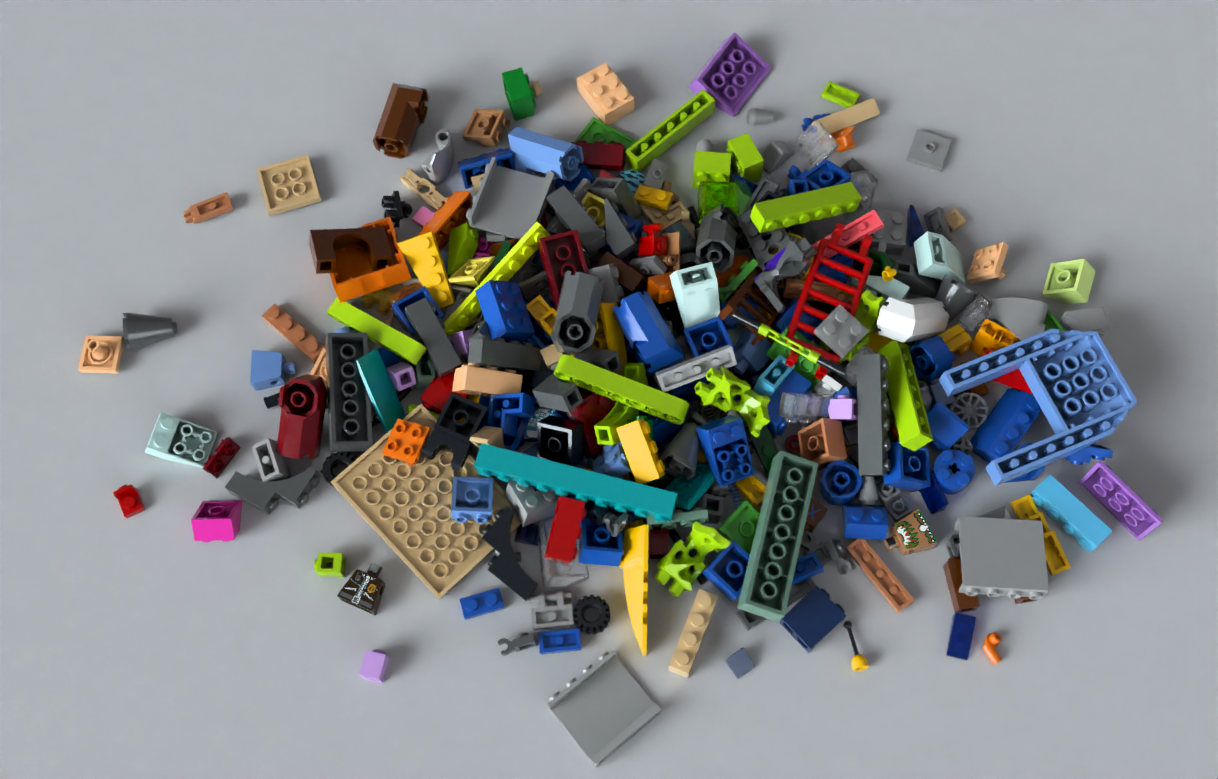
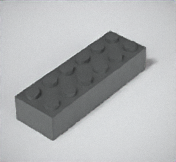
[325,333,373,452]

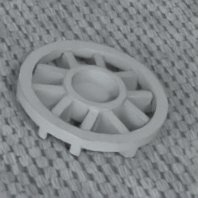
[950,393,988,429]

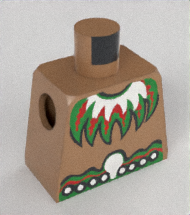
[884,508,938,555]

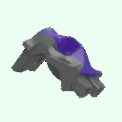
[754,238,817,314]

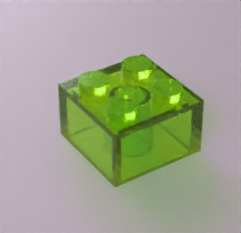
[697,181,739,223]

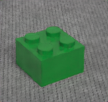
[502,67,536,121]

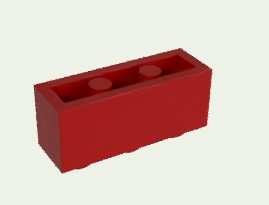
[544,496,587,563]

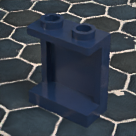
[779,586,846,653]

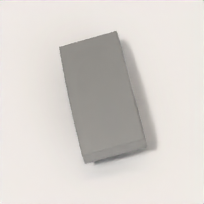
[876,482,913,523]

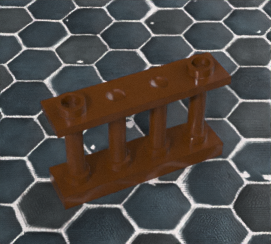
[718,266,789,346]

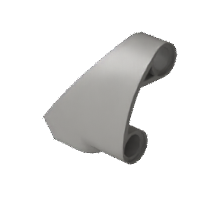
[422,130,454,185]
[985,297,1048,341]

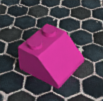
[191,500,242,542]

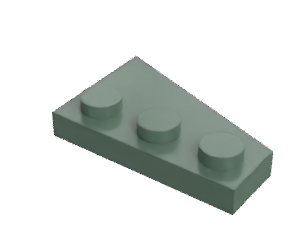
[646,508,709,531]

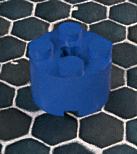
[909,336,955,381]
[930,449,975,495]
[819,460,862,506]

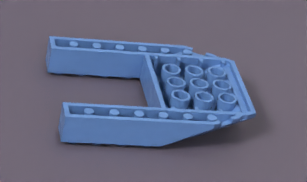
[939,329,1137,486]

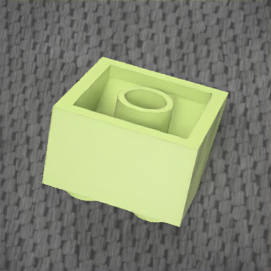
[1042,259,1095,304]

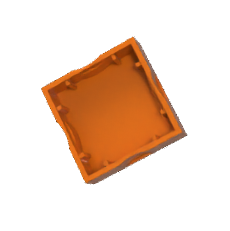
[330,217,412,303]

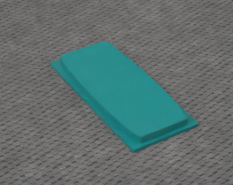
[356,348,406,432]

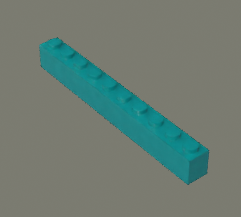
[474,443,678,523]

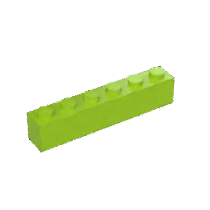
[625,90,715,172]
[750,182,862,233]
[878,340,933,451]

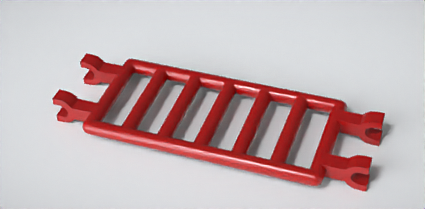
[785,222,873,380]

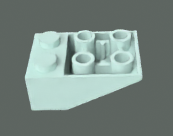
[914,231,966,285]
[669,262,720,329]
[846,275,910,310]
[145,412,218,468]

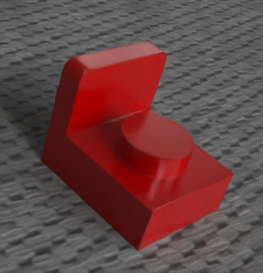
[113,484,145,518]

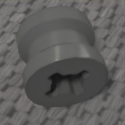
[948,437,973,455]

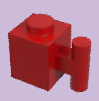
[638,223,668,257]

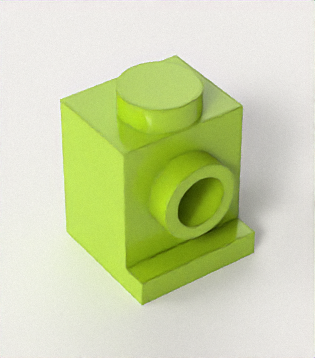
[314,553,347,578]

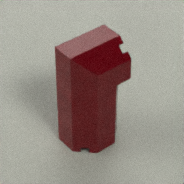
[276,374,328,459]

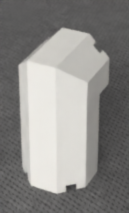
[877,297,949,343]

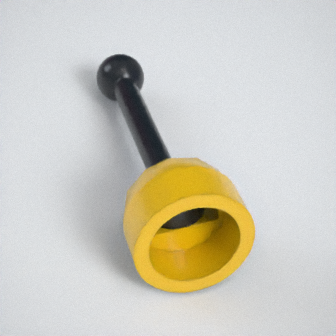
[844,621,869,672]

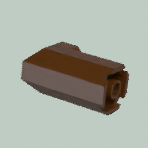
[373,83,429,159]

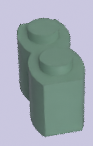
[409,352,435,389]

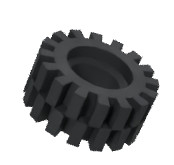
[322,452,356,486]
[573,595,610,635]

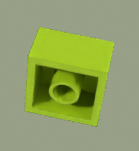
[726,133,764,188]
[692,151,731,192]

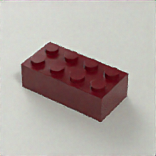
[537,229,589,311]

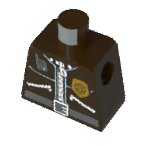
[337,563,385,615]

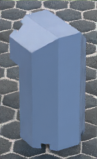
[508,127,584,182]

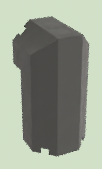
[695,204,745,274]
[551,271,605,355]

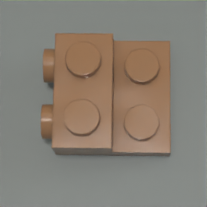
[462,109,510,147]

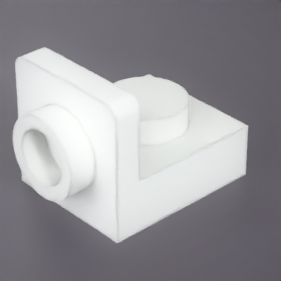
[813,374,842,399]

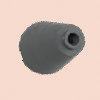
[935,275,978,324]
[123,312,177,350]
[658,422,700,480]

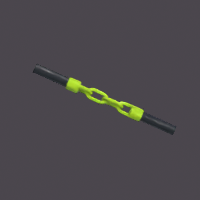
[733,311,847,377]

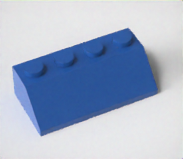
[970,389,1042,463]

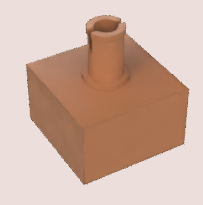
[797,418,850,471]

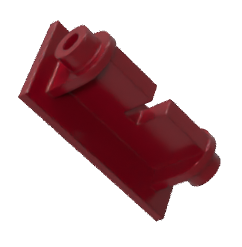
[202,437,241,478]

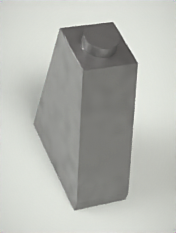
[588,177,643,219]

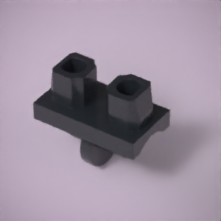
[381,191,412,228]

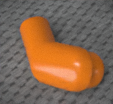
[983,632,1002,665]

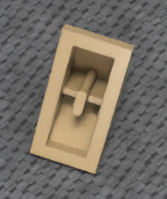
[470,426,504,449]

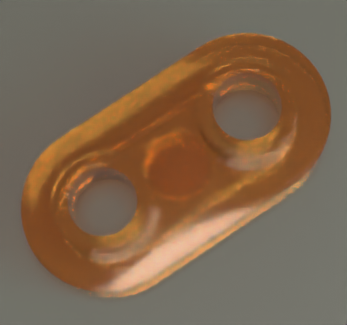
[388,282,422,307]

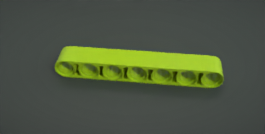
[326,297,427,365]
[554,354,689,424]

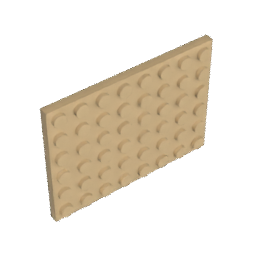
[331,404,521,600]

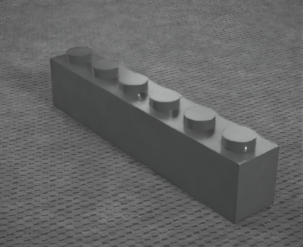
[856,354,891,476]

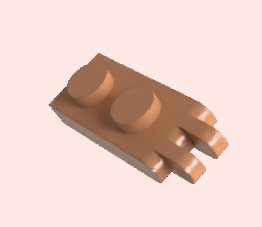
[183,192,234,224]

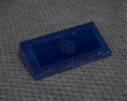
[919,469,949,514]

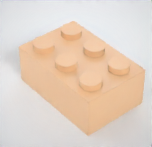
[577,63,634,125]
[452,363,523,397]

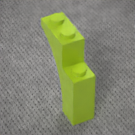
[594,363,648,445]

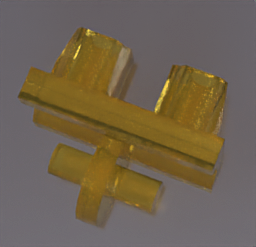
[361,287,395,315]

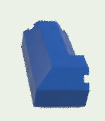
[612,291,685,379]

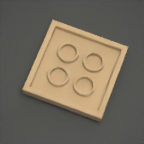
[257,154,322,216]

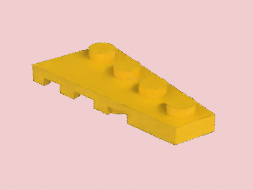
[397,232,456,309]

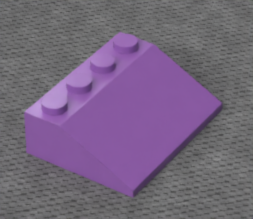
[688,32,771,117]
[1079,460,1163,541]

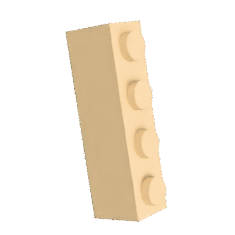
[668,589,718,678]

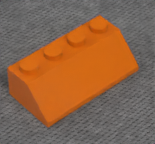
[413,191,473,250]

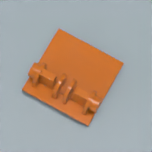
[381,419,431,466]

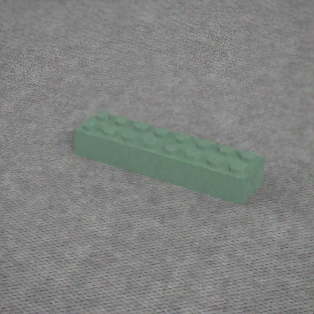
[737,451,818,621]

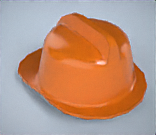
[814,126,855,152]

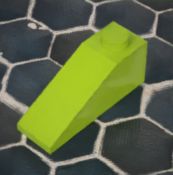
[447,223,479,277]

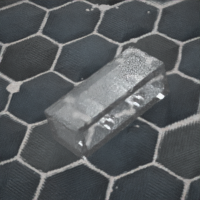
[778,392,837,423]

